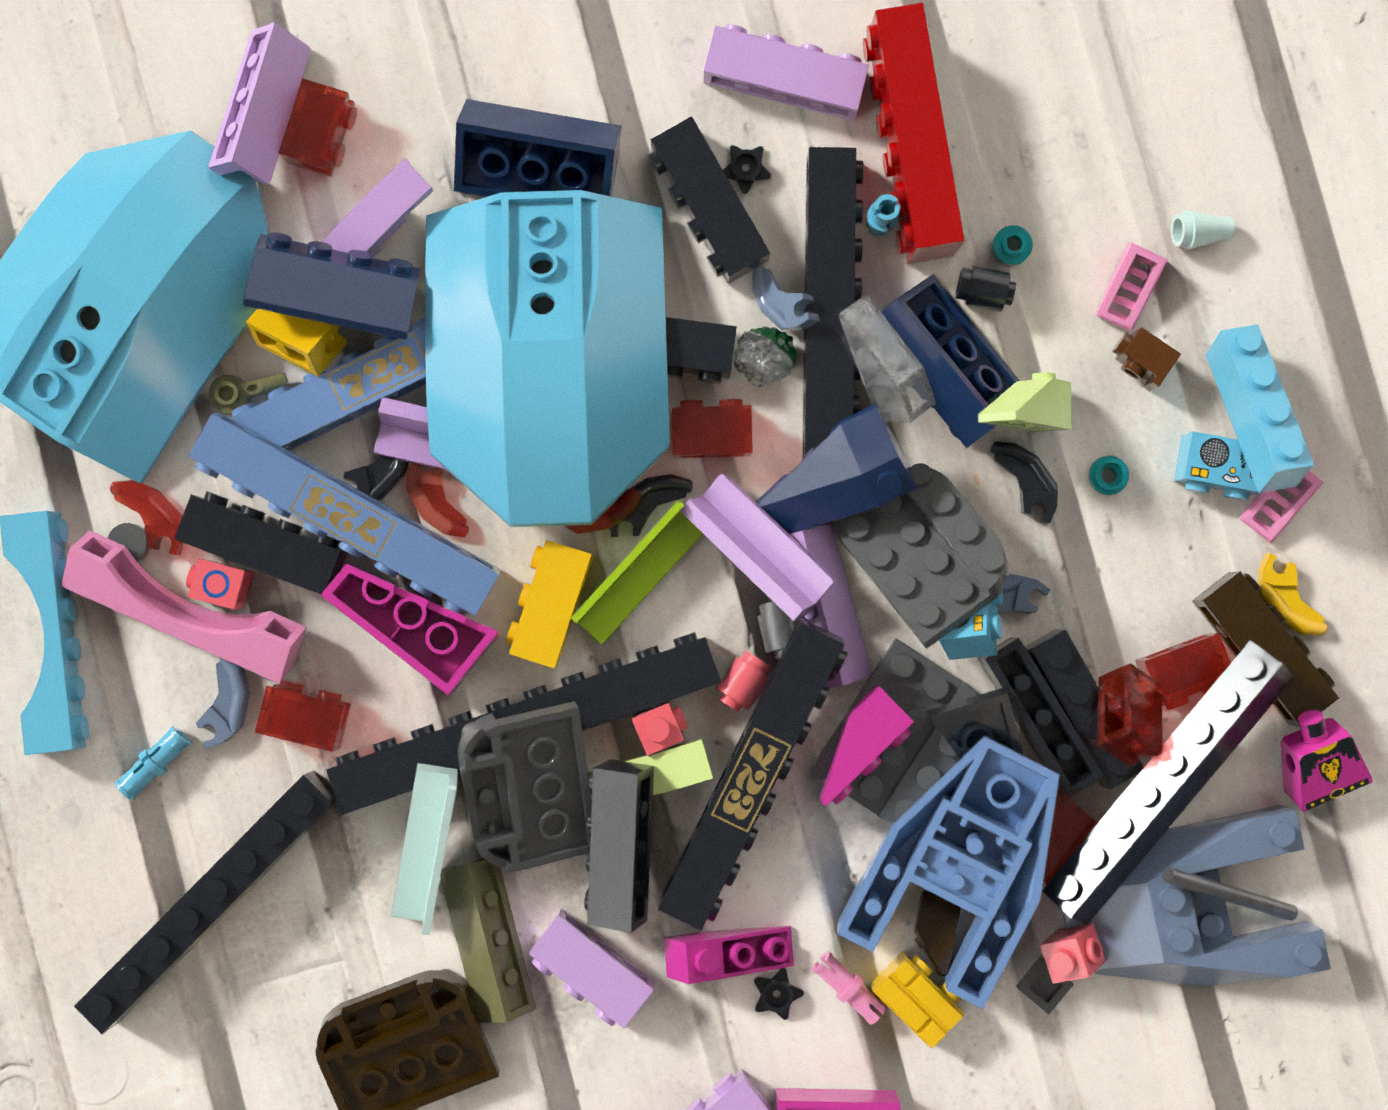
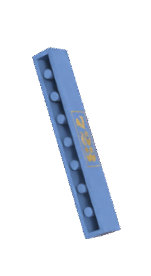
[231,318,426,451]
[188,412,500,616]

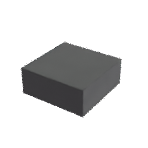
[1016,955,1074,1014]

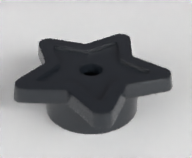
[723,145,771,194]
[754,968,804,1020]

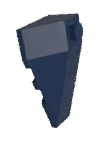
[756,403,916,534]

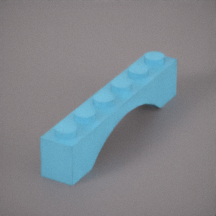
[0,511,89,755]

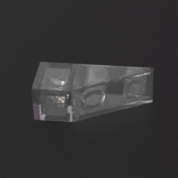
[838,296,936,423]

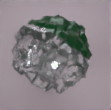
[734,326,796,388]

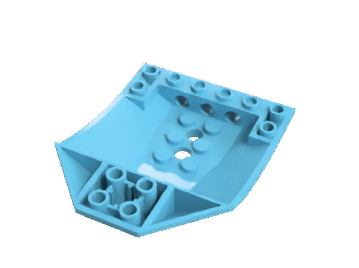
[0,130,269,484]
[425,190,670,527]

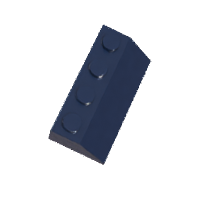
[454,99,622,197]
[243,232,420,340]
[867,274,1020,449]

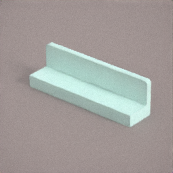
[391,763,458,935]

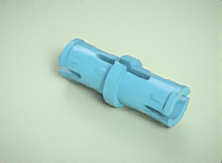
[866,194,900,237]
[114,726,191,800]

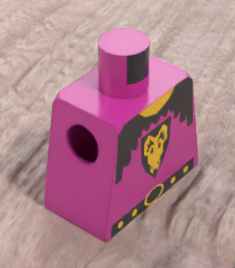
[1280,710,1373,812]

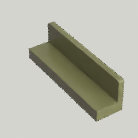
[440,858,537,1023]

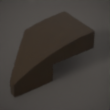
[914,890,961,977]

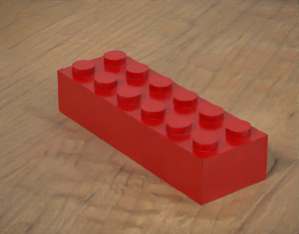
[863,2,965,264]

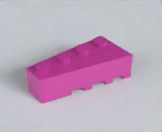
[321,564,500,697]

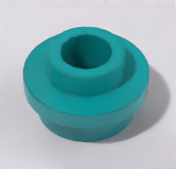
[992,225,1033,265]
[1088,456,1129,495]

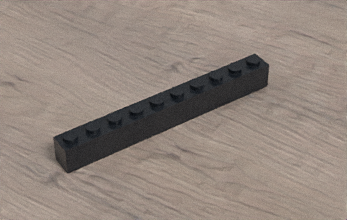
[326,632,721,815]

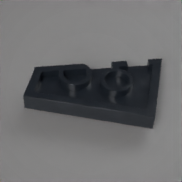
[926,687,1024,759]

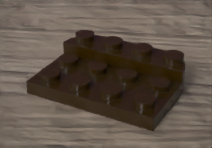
[315,969,500,1110]

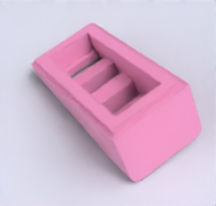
[1095,242,1168,332]
[1239,471,1324,543]

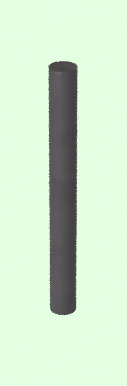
[1163,867,1298,921]

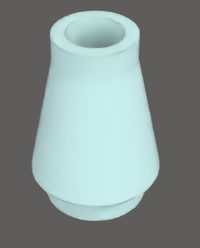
[1171,210,1235,250]

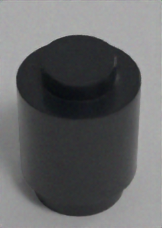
[955,266,1016,312]

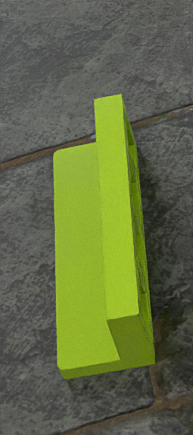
[571,500,703,645]

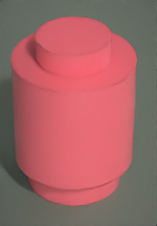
[716,651,771,712]

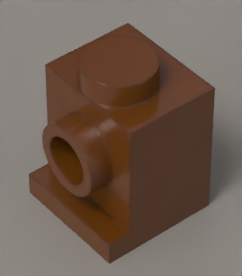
[1112,327,1181,391]

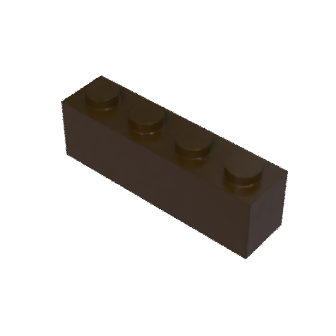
[1192,571,1339,727]

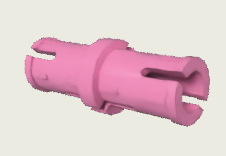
[812,951,887,1025]

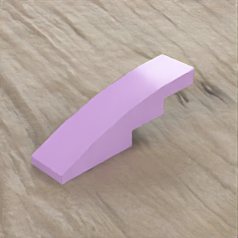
[322,158,434,258]

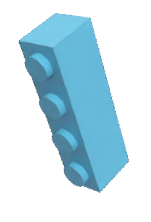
[1205,324,1314,493]

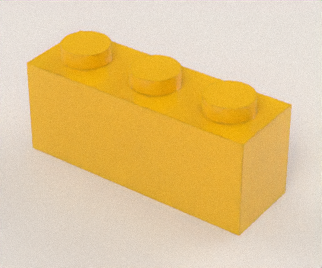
[505,540,594,669]

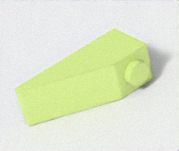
[978,372,1072,432]

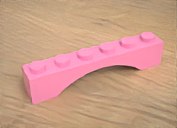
[61,530,307,684]

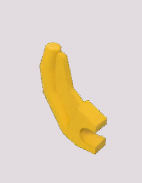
[1258,553,1327,636]

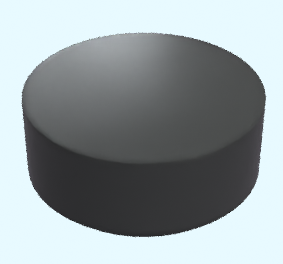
[108,523,151,562]

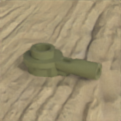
[209,372,289,414]

